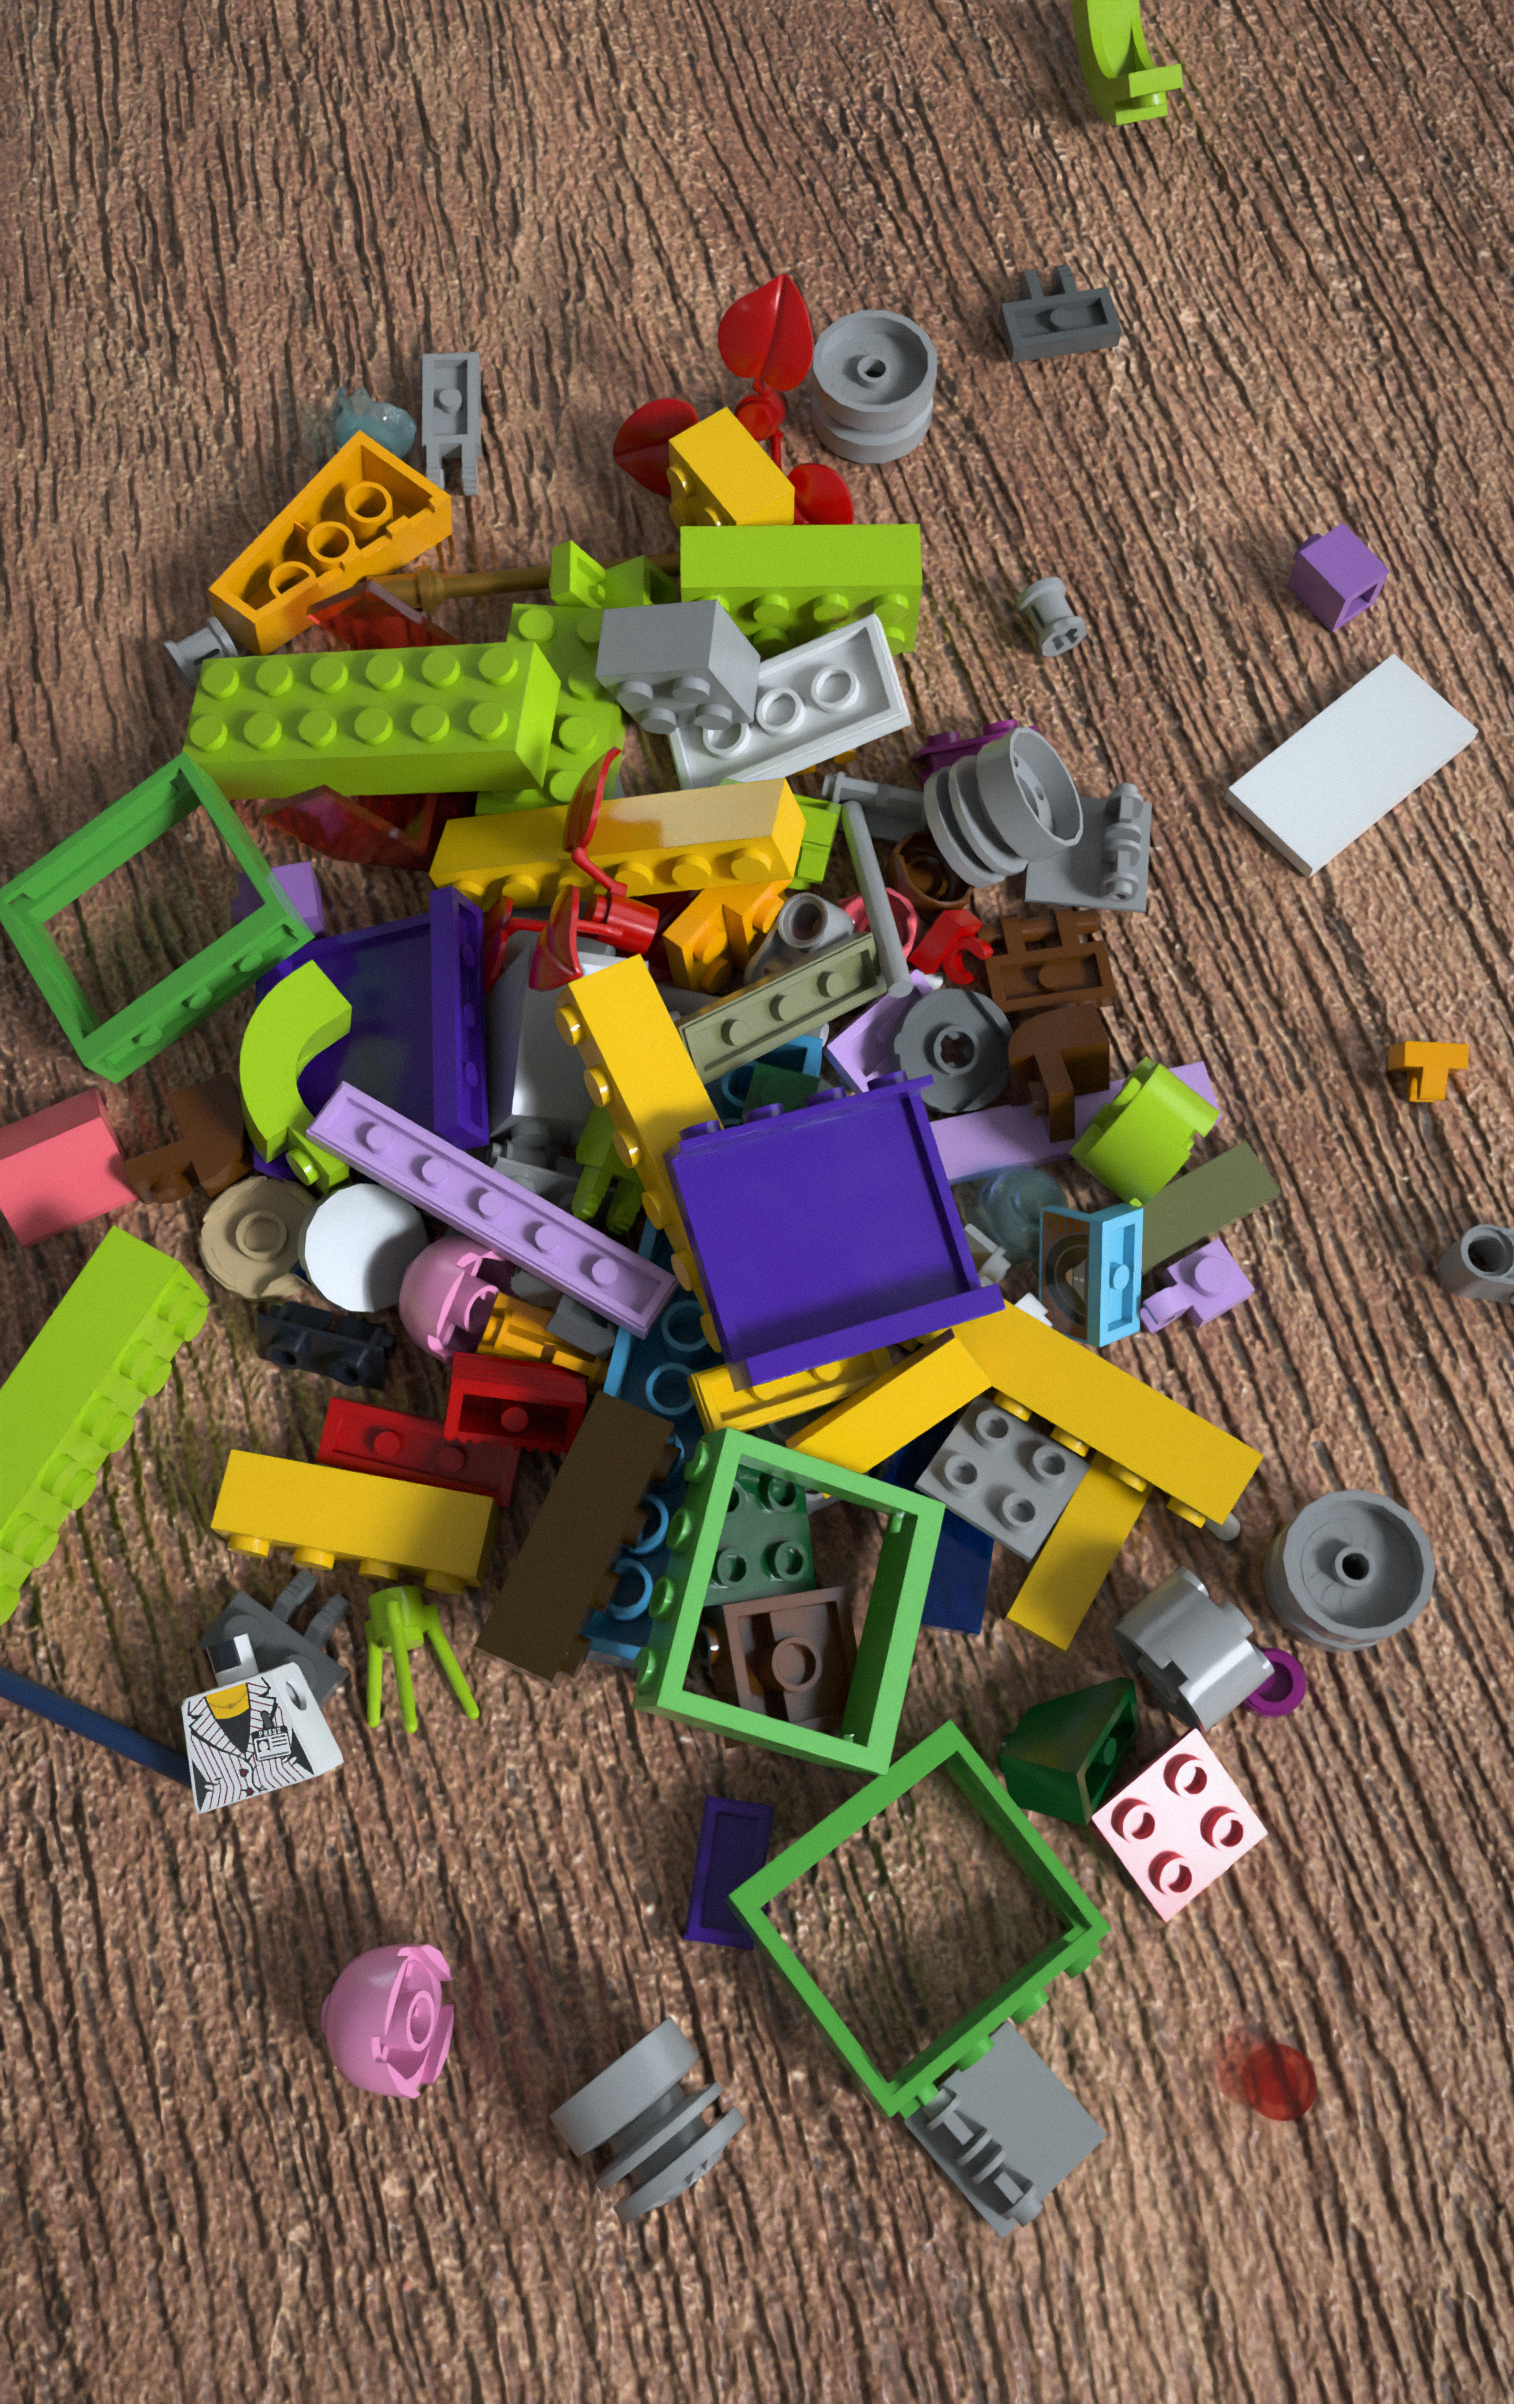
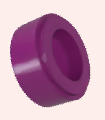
[1240,1648,1306,1719]

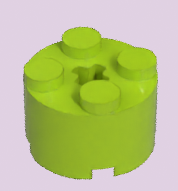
[1068,1056,1220,1207]

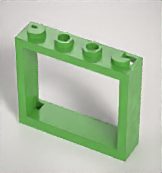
[0,751,315,1084]
[631,1427,946,1776]
[723,1719,1112,2119]

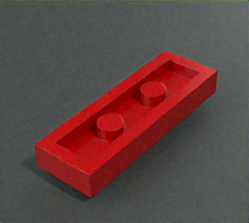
[316,1395,525,1508]

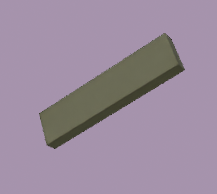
[673,932,887,1086]
[1031,1140,1281,1280]

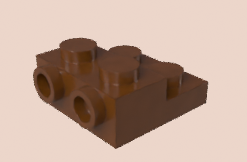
[695,1585,858,1749]

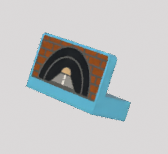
[1039,1203,1143,1348]

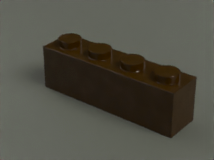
[474,1390,682,1690]

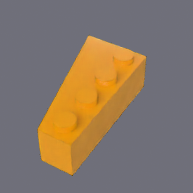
[208,430,452,656]

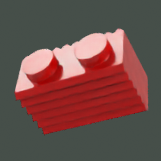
[443,1351,587,1456]

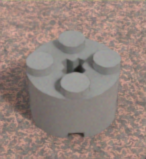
[1109,1566,1274,1734]

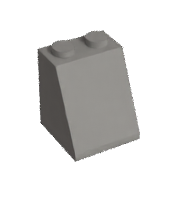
[485,945,649,1151]

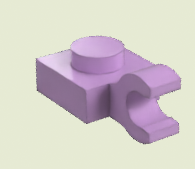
[1140,1238,1255,1335]

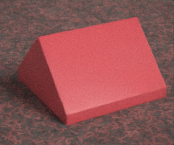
[0,1087,141,1249]

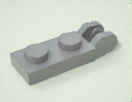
[422,352,481,496]

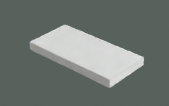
[667,613,912,790]
[1224,653,1479,879]

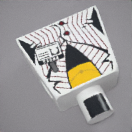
[181,1633,344,1815]

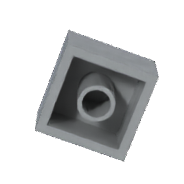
[595,599,761,734]

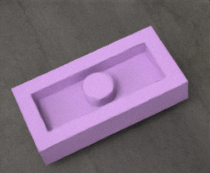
[822,969,934,1094]

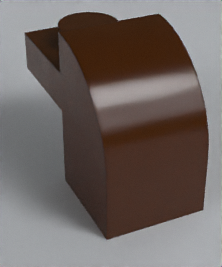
[1008,1003,1110,1143]
[123,1072,254,1205]

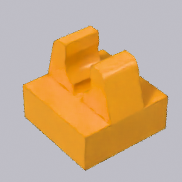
[1388,1041,1469,1103]

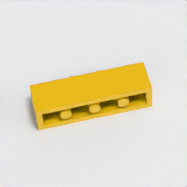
[210,1449,501,1595]

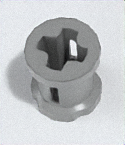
[1015,577,1087,657]
[162,615,239,691]

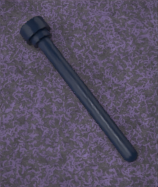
[0,1665,192,1789]

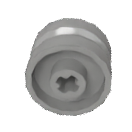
[811,310,937,463]
[1262,1489,1436,1654]

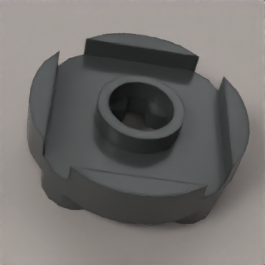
[885,988,1013,1114]

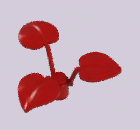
[613,273,854,525]
[483,747,659,995]

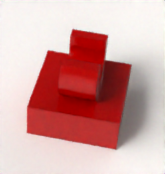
[908,908,993,985]

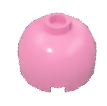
[399,1235,524,1366]
[321,1943,454,2099]

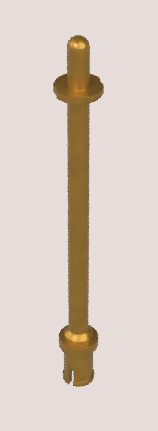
[366,552,680,614]

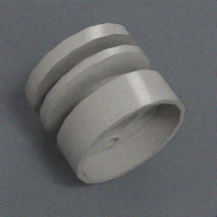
[923,727,1083,889]
[549,2016,746,2225]

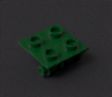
[685,1464,816,1607]

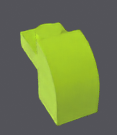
[549,540,677,609]

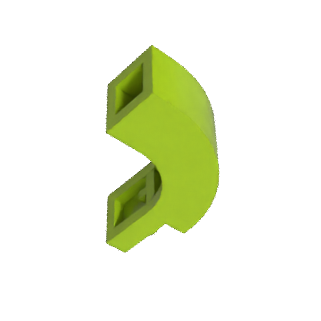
[1071,0,1183,126]
[239,960,352,1196]

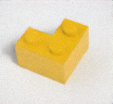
[666,406,795,532]

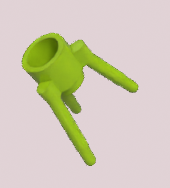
[364,1585,480,1733]

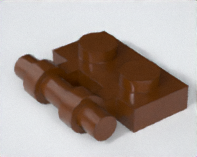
[974,906,1117,1021]

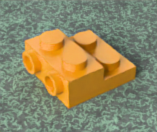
[662,879,792,994]

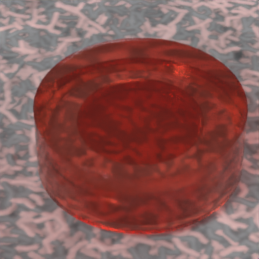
[1241,2044,1317,2121]

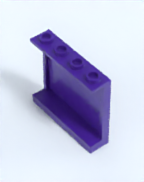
[250,886,489,1184]
[662,1070,1006,1392]

